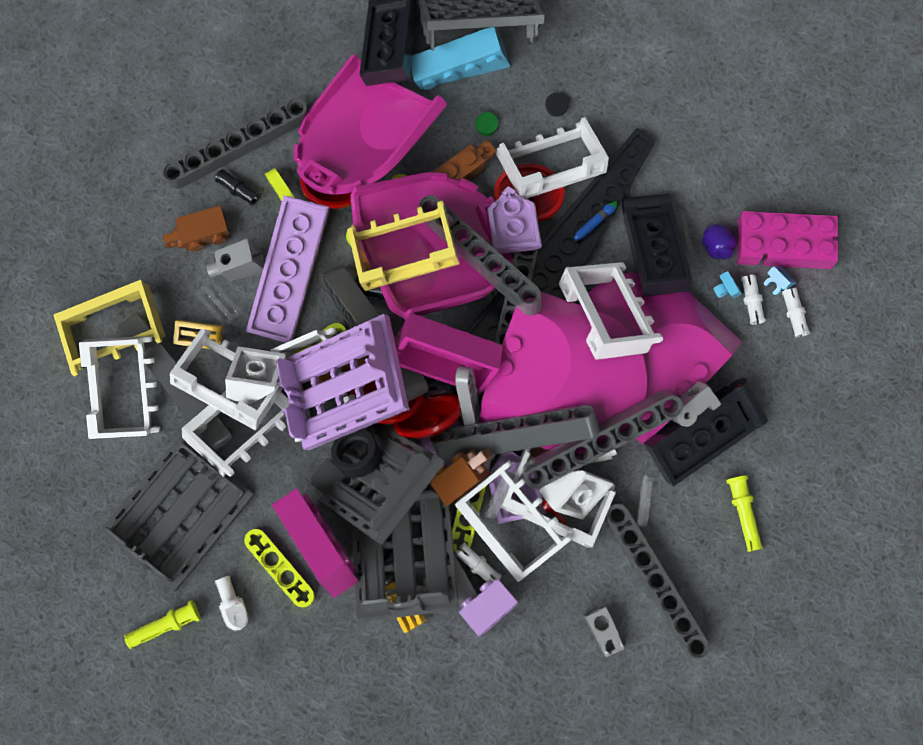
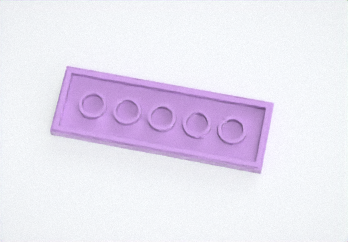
[246,195,330,343]

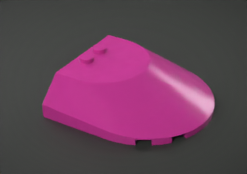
[294,54,447,194]
[351,172,514,320]
[579,272,742,445]
[479,292,648,455]

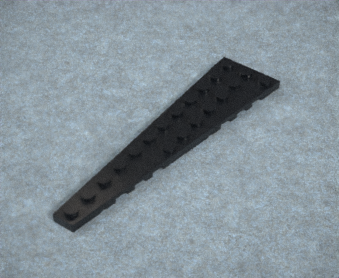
[465,128,655,345]

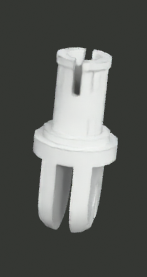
[215,576,248,631]

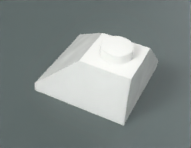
[226,347,286,404]
[539,471,613,520]

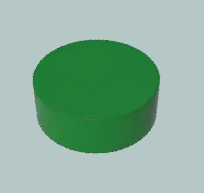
[475,112,498,136]

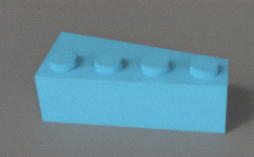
[411,27,511,90]

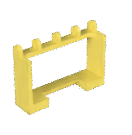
[347,200,459,291]
[53,280,166,376]

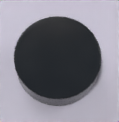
[545,93,568,117]

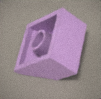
[459,579,518,638]

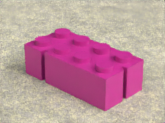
[737,211,838,269]
[394,313,503,395]
[272,488,359,598]

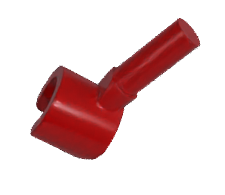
[542,499,568,525]

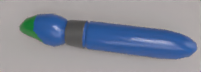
[574,201,618,240]

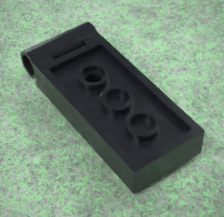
[359,0,417,86]
[622,193,692,297]
[643,378,768,487]

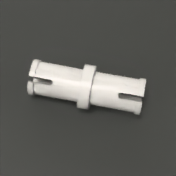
[741,275,766,325]
[782,288,810,338]
[454,543,502,582]

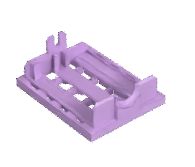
[276,314,409,450]

